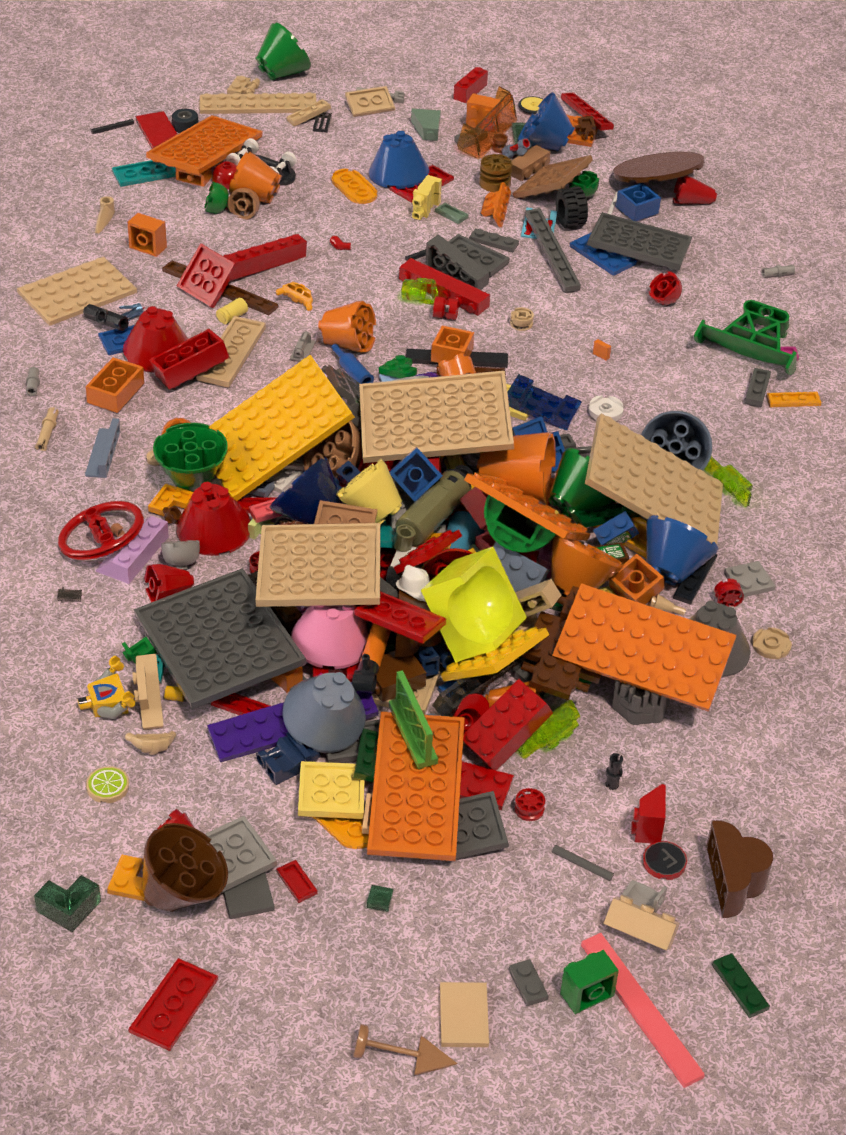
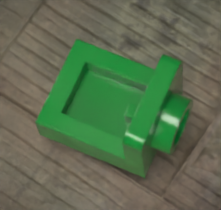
[122,637,157,664]

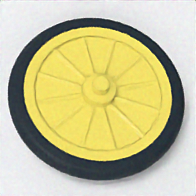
[518,96,543,114]

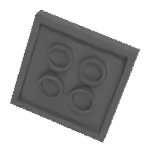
[444,791,509,862]

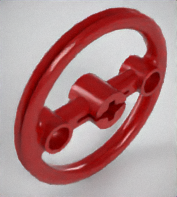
[58,501,144,560]

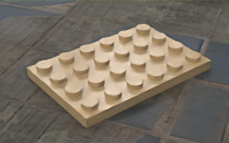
[17,257,137,326]

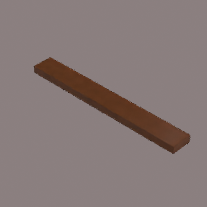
[162,260,278,316]

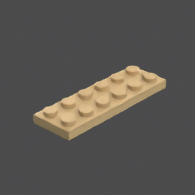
[197,316,266,388]

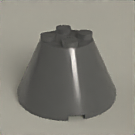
[689,601,751,678]

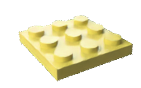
[298,761,364,819]

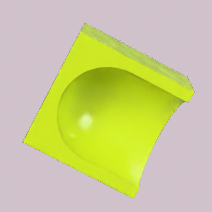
[421,547,527,662]

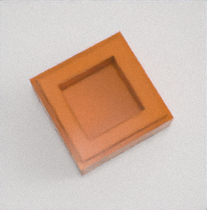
[593,339,611,361]

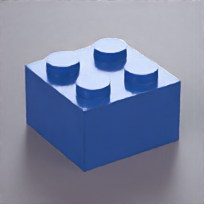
[616,183,661,221]
[389,447,443,502]

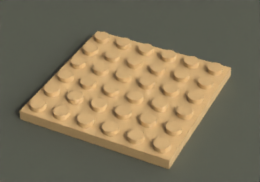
[256,523,380,607]

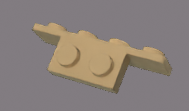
[132,654,164,730]

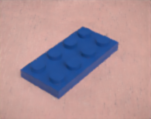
[569,232,637,276]

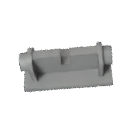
[290,331,316,361]

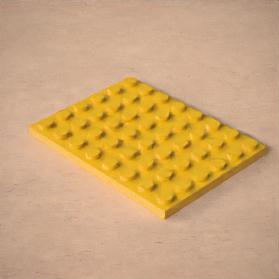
[209,355,355,501]

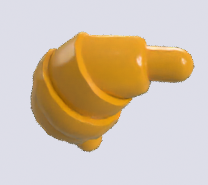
[275,281,313,311]

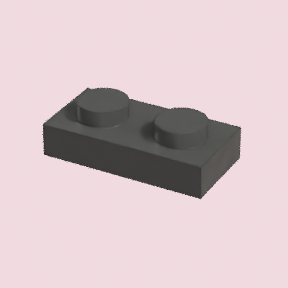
[509,959,549,1006]

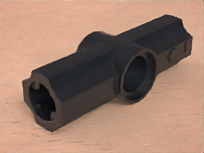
[83,304,129,331]

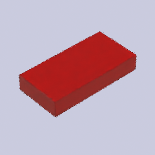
[276,860,318,903]

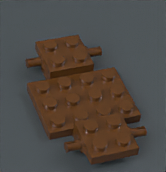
[521,586,602,701]

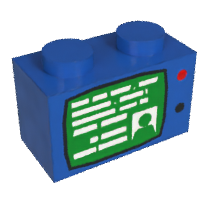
[593,511,640,545]

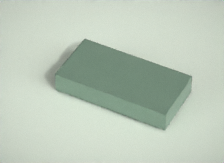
[435,202,469,224]

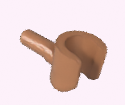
[102,523,125,537]

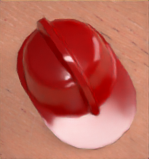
[452,693,489,734]

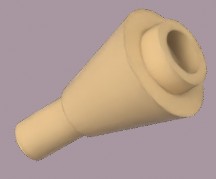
[649,593,686,616]

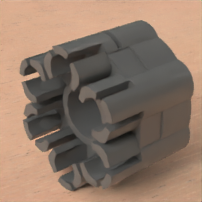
[612,680,670,725]

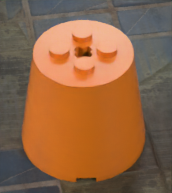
[477,432,556,506]

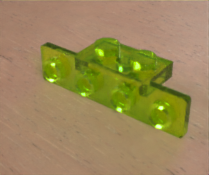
[704,456,753,507]
[518,700,580,759]

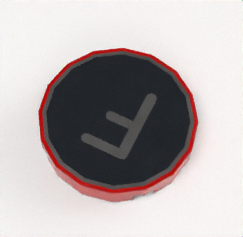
[643,841,687,880]

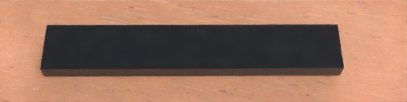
[406,348,508,368]

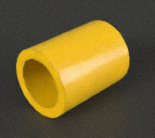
[164,685,185,702]

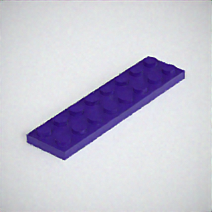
[207,682,379,763]

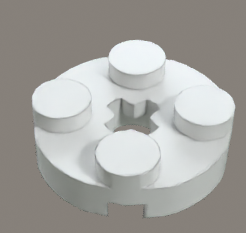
[588,395,624,421]

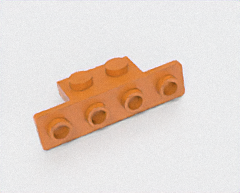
[481,182,511,227]

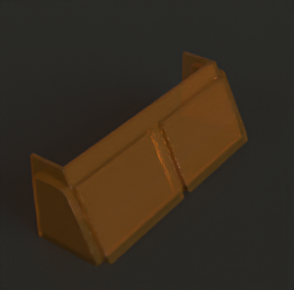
[457,86,517,159]

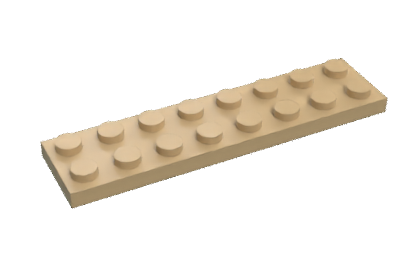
[200,92,316,114]

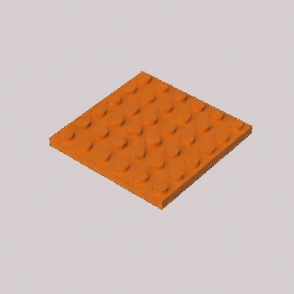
[464,472,591,541]

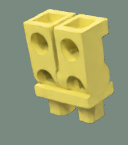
[412,175,442,220]

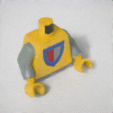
[77,656,135,719]

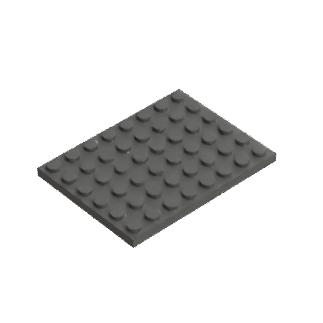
[134,568,307,709]

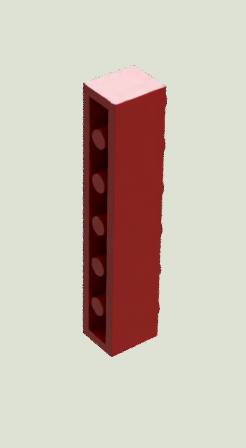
[223,234,307,281]
[399,258,490,316]

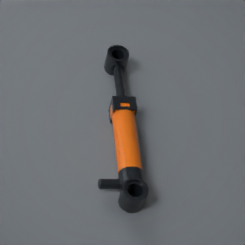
[352,566,404,693]

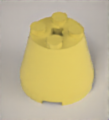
[336,459,402,524]

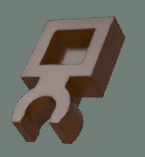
[577,116,596,140]

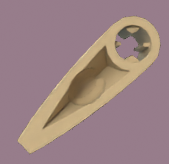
[95,196,115,234]

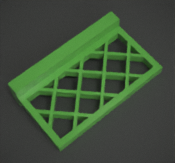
[389,670,438,769]

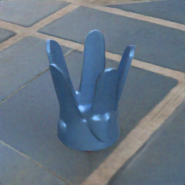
[119,303,145,321]

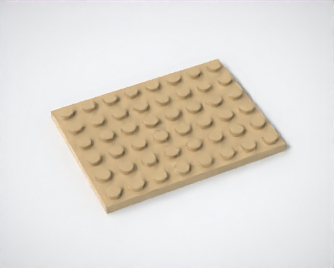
[359,371,514,463]
[585,413,723,544]

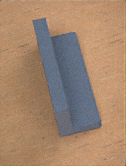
[85,418,121,478]

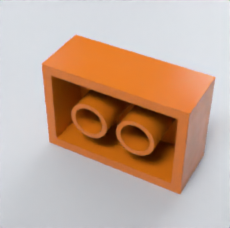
[85,357,145,413]

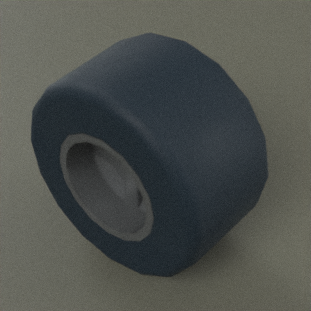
[172,108,198,133]

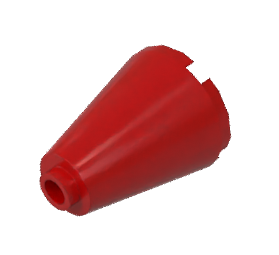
[673,175,717,204]

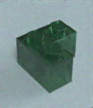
[34,875,101,932]

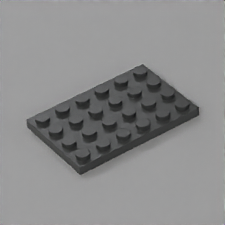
[587,212,692,270]

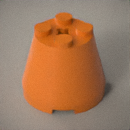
[229,152,282,204]
[318,301,376,352]

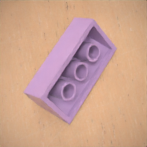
[96,516,169,584]

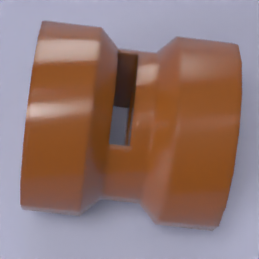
[492,133,508,153]

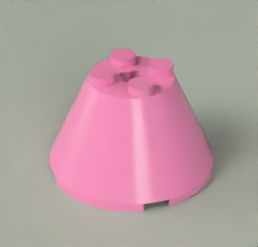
[292,605,370,669]

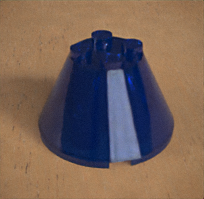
[269,457,342,524]

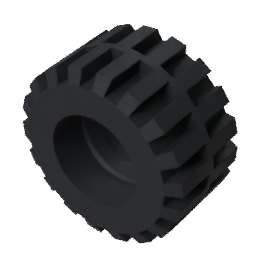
[556,186,588,228]

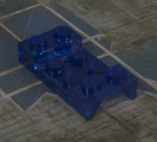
[507,374,582,430]

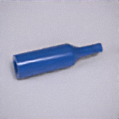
[331,344,374,384]

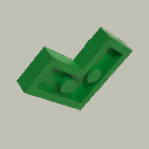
[379,355,417,378]

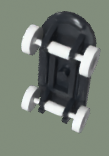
[226,138,297,185]

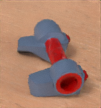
[502,138,531,158]

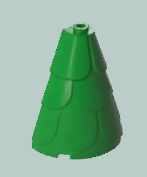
[484,495,556,552]

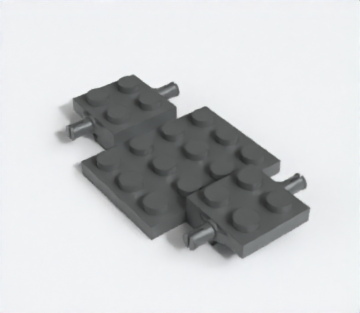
[321,365,362,429]

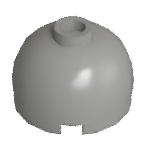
[161,540,200,569]

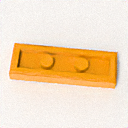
[766,392,822,407]

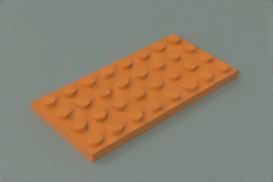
[146,115,263,175]
[552,583,736,712]
[367,712,464,861]

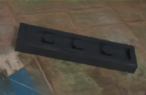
[673,554,718,605]

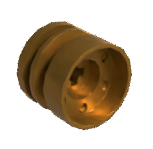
[479,154,512,192]

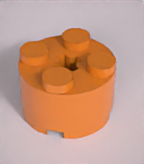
[438,353,476,376]

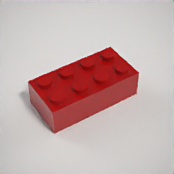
[149,328,230,390]
[463,679,553,770]

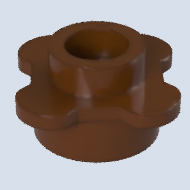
[162,506,181,525]

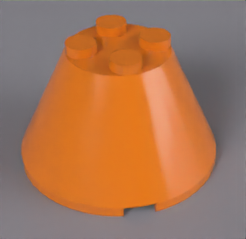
[551,534,624,595]

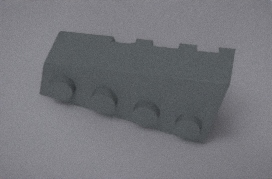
[425,234,489,290]

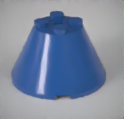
[518,92,575,152]
[369,131,429,189]
[647,515,718,586]

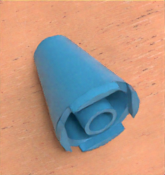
[447,511,484,550]

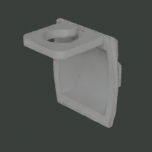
[622,880,667,913]

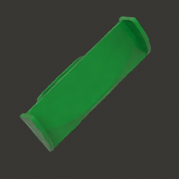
[694,300,797,375]

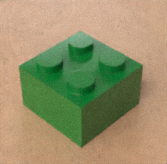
[560,949,619,1014]

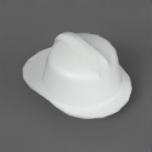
[396,565,430,602]

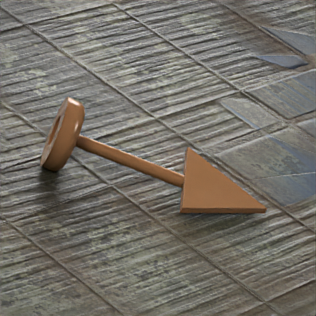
[353,1024,458,1075]

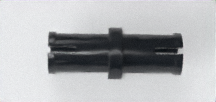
[605,753,623,790]

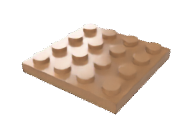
[512,155,593,199]

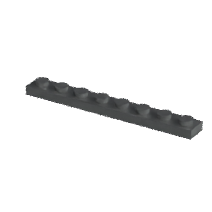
[525,208,581,292]

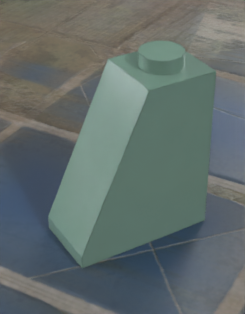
[411,108,441,141]

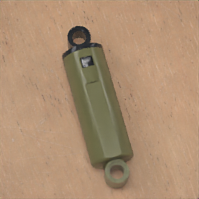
[393,465,472,552]

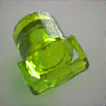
[401,278,438,305]

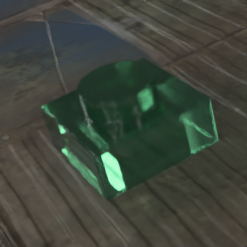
[367,885,394,912]

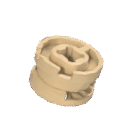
[510,307,534,331]

